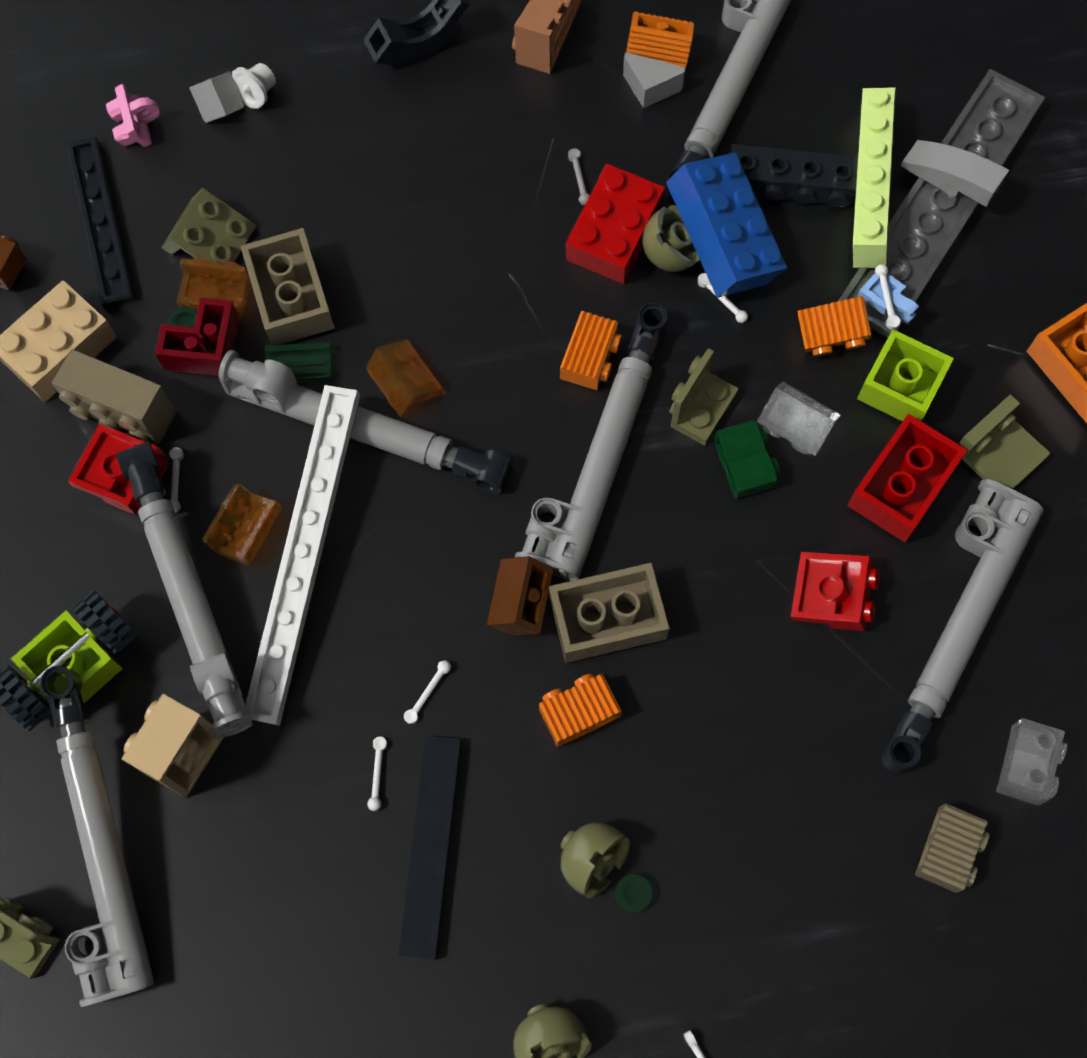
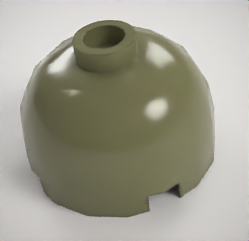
[642,205,700,272]
[560,822,630,899]
[513,1004,592,1058]

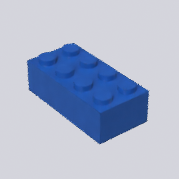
[666,153,787,298]

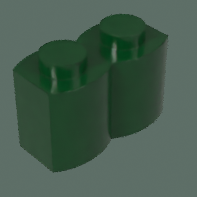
[714,420,780,499]

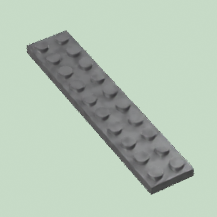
[838,69,1045,338]

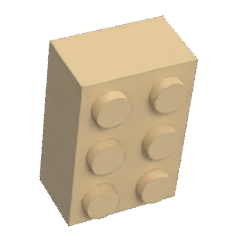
[0,280,117,402]
[122,694,223,798]

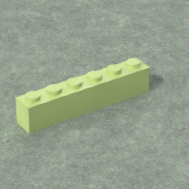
[853,88,895,268]

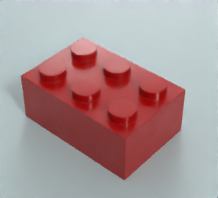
[565,163,665,284]
[847,414,967,542]

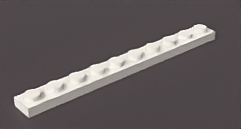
[246,385,360,726]

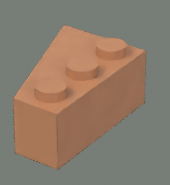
[512,0,581,74]

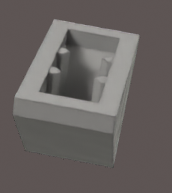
[623,52,685,108]

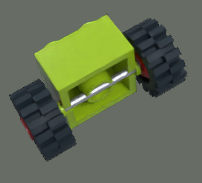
[0,589,137,731]

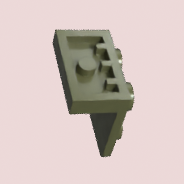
[161,188,255,276]
[669,348,739,446]
[959,394,1050,489]
[0,897,60,979]

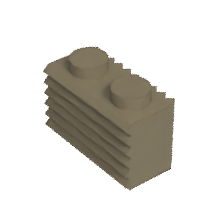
[915,803,989,893]

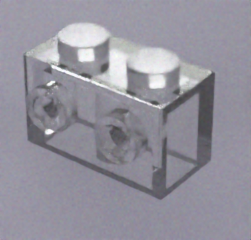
[757,382,841,456]
[996,718,1067,806]

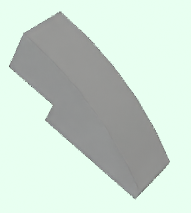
[900,140,1009,207]

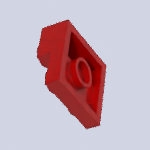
[68,424,167,515]
[791,552,880,631]

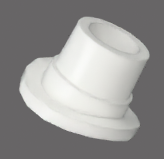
[232,63,276,108]

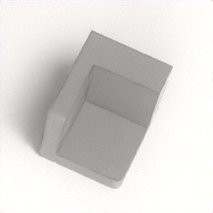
[189,71,244,122]

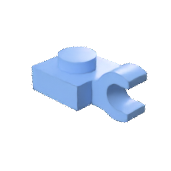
[858,273,919,325]

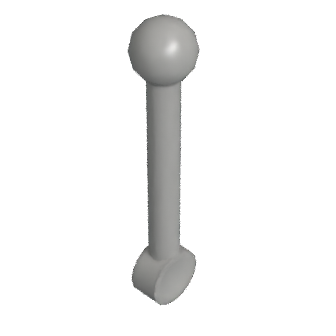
[568,148,590,206]

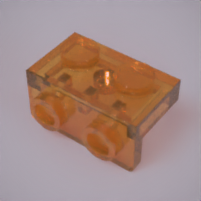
[176,258,250,316]
[366,339,442,416]
[203,483,283,566]

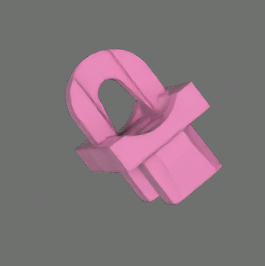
[106,84,160,148]

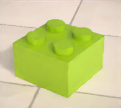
[857,329,954,421]

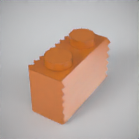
[626,11,694,69]
[797,296,871,357]
[560,311,622,390]
[539,673,622,748]

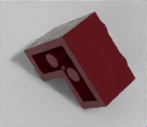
[155,298,240,376]

